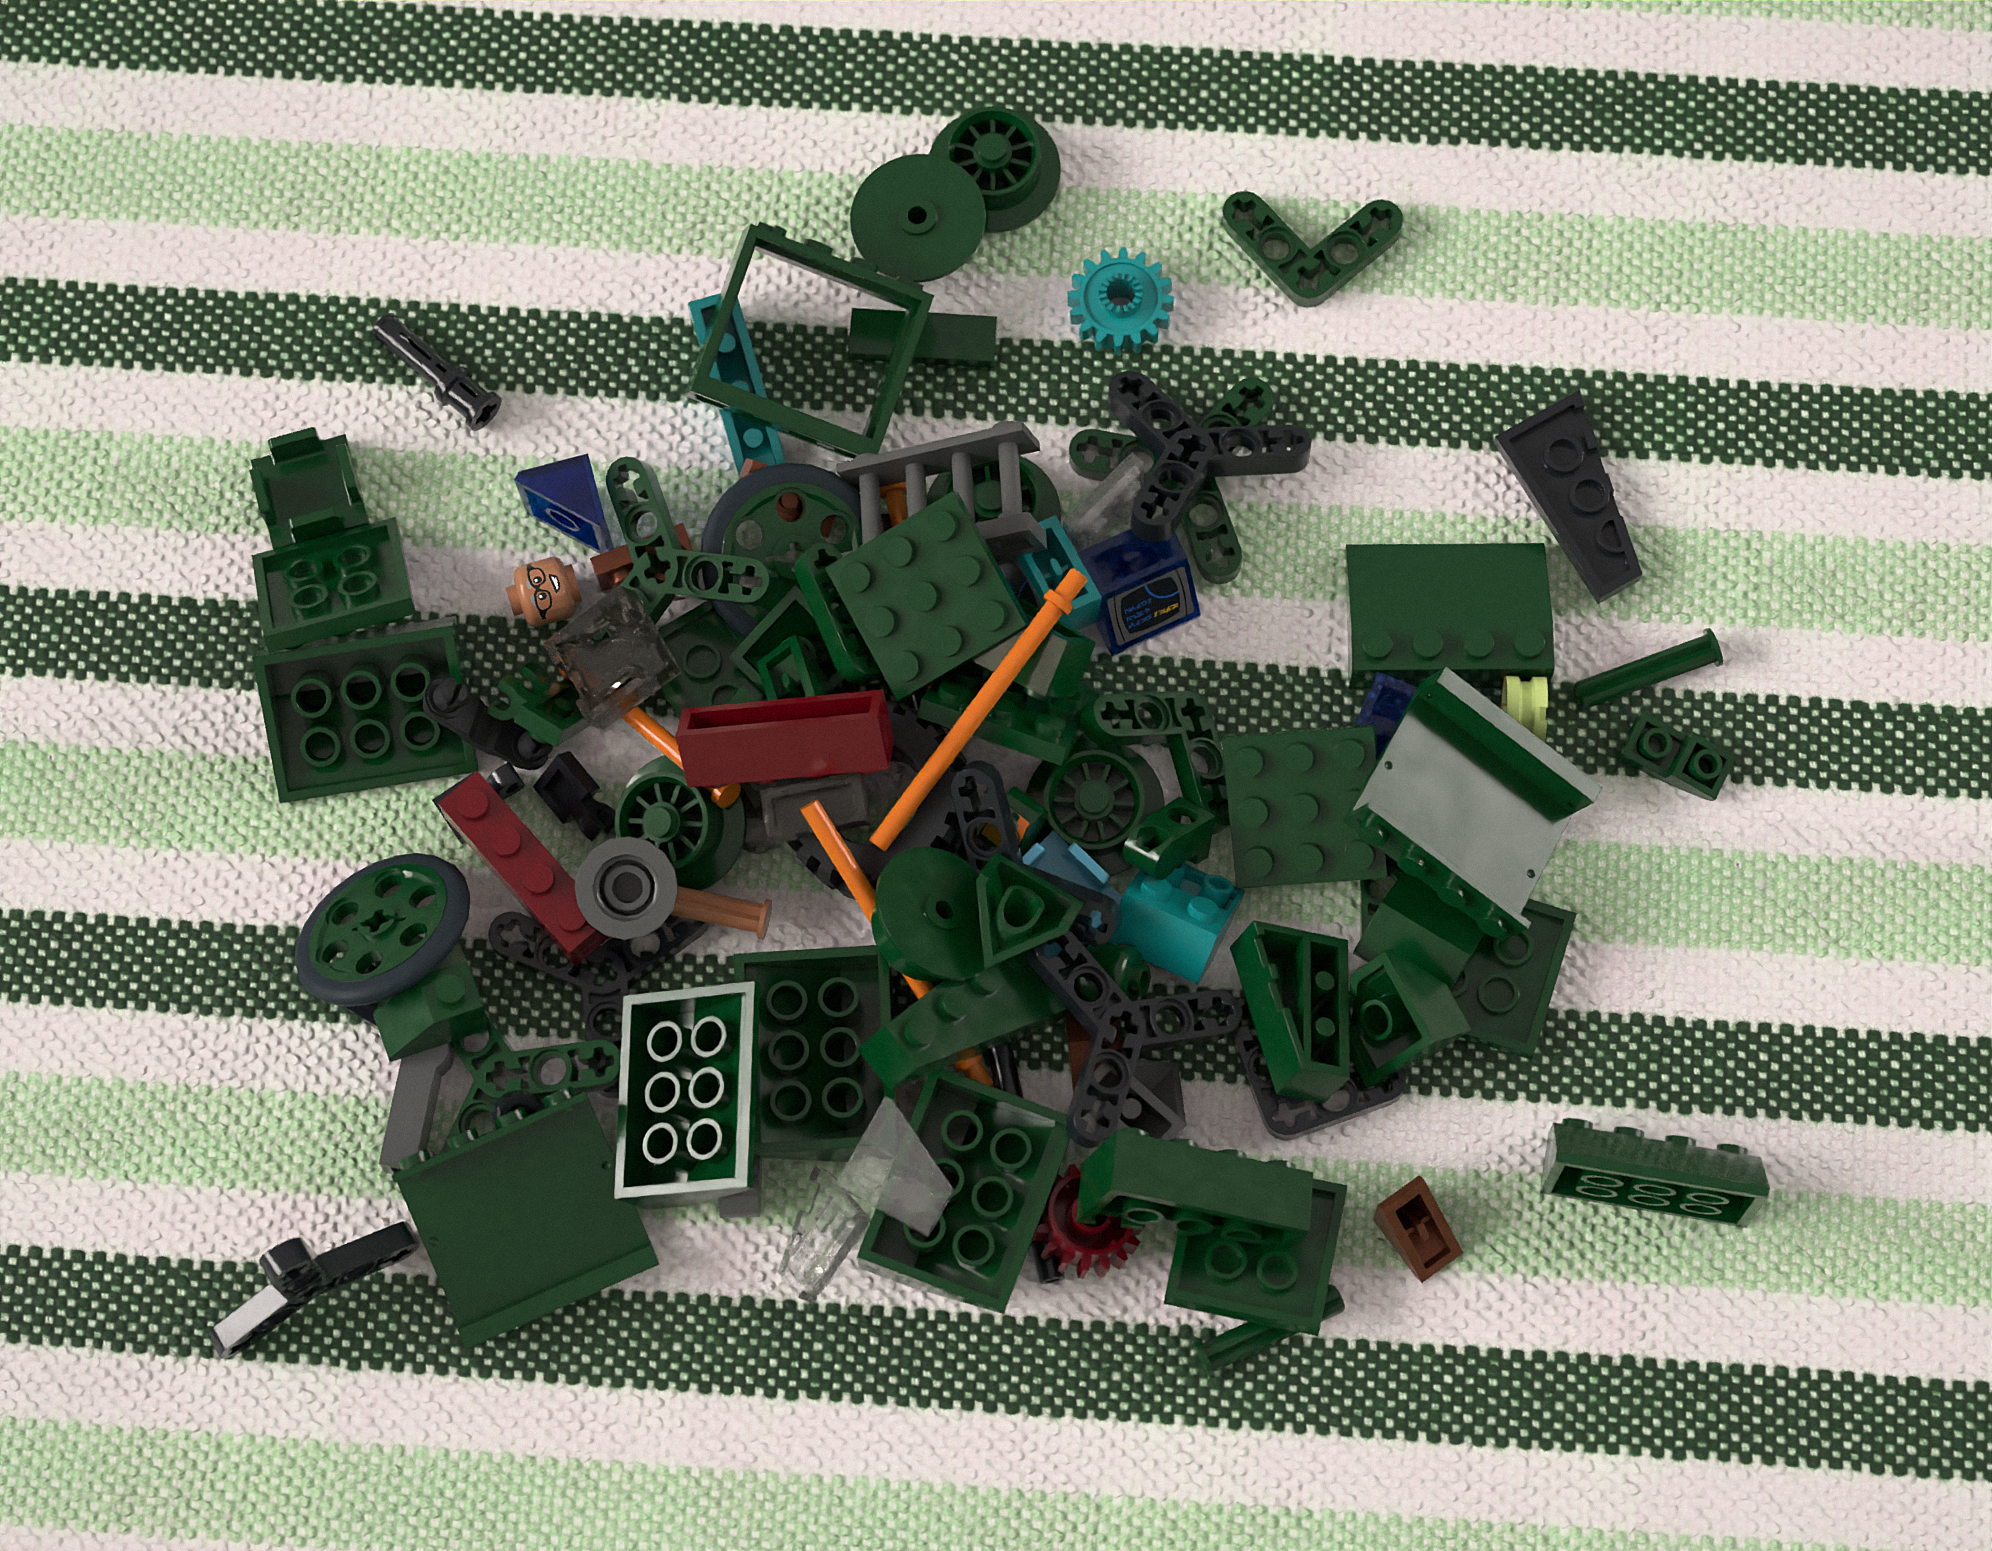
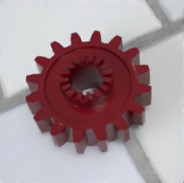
[1032,1164,1145,1279]

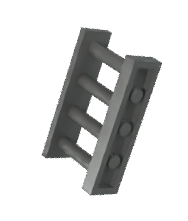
[836,421,1047,561]

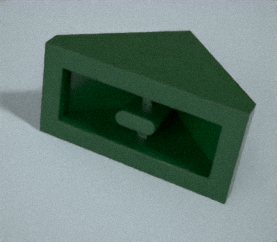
[756,634,838,700]

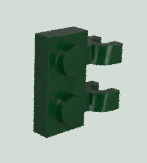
[486,661,606,747]

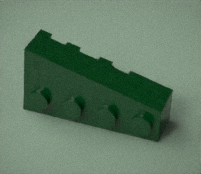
[857,951,1070,1090]
[1076,1128,1313,1248]

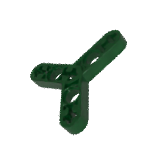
[1069,377,1274,584]
[579,456,779,674]
[440,1006,621,1153]

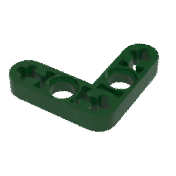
[1222,191,1403,308]
[794,542,885,684]
[1080,691,1230,835]

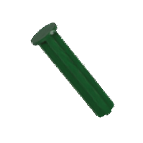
[1573,628,1723,709]
[1192,1284,1345,1380]

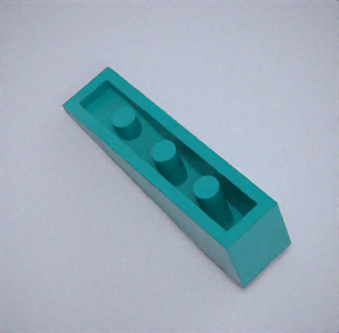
[687,293,786,476]

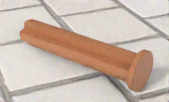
[670,886,772,940]

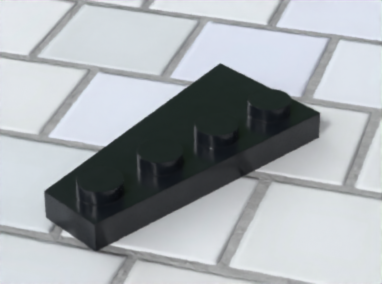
[1494,390,1642,604]

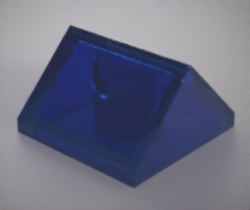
[514,453,615,554]

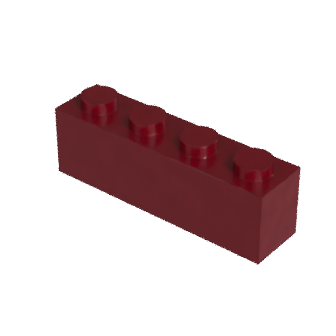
[675,690,894,788]
[438,771,611,966]

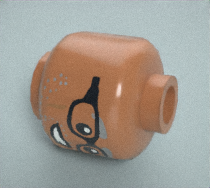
[506,557,582,627]

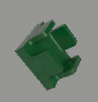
[249,427,370,549]

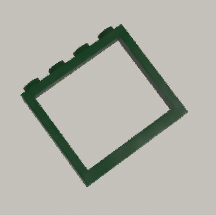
[684,221,934,460]

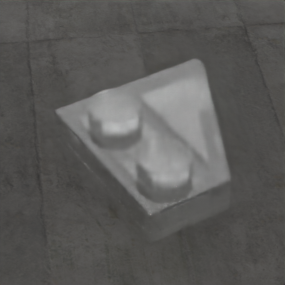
[836,1096,954,1237]
[777,1165,871,1304]

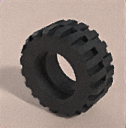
[776,701,979,900]

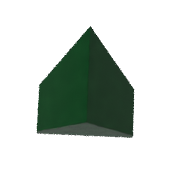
[976,852,1084,969]

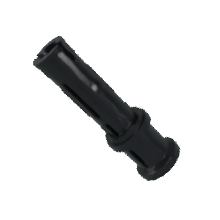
[372,313,502,431]

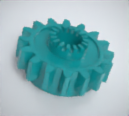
[1067,247,1174,356]

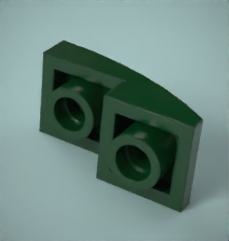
[1616,711,1736,801]

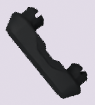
[423,678,553,770]

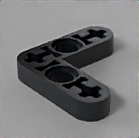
[1230,997,1407,1141]

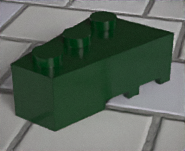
[972,594,1096,701]
[1229,920,1350,1103]

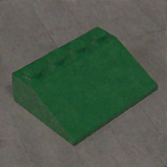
[1345,543,1555,689]
[252,616,479,803]
[734,945,900,1162]
[614,981,760,1210]
[857,1069,1071,1314]
[1540,1118,1770,1228]

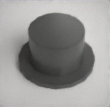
[575,836,678,940]

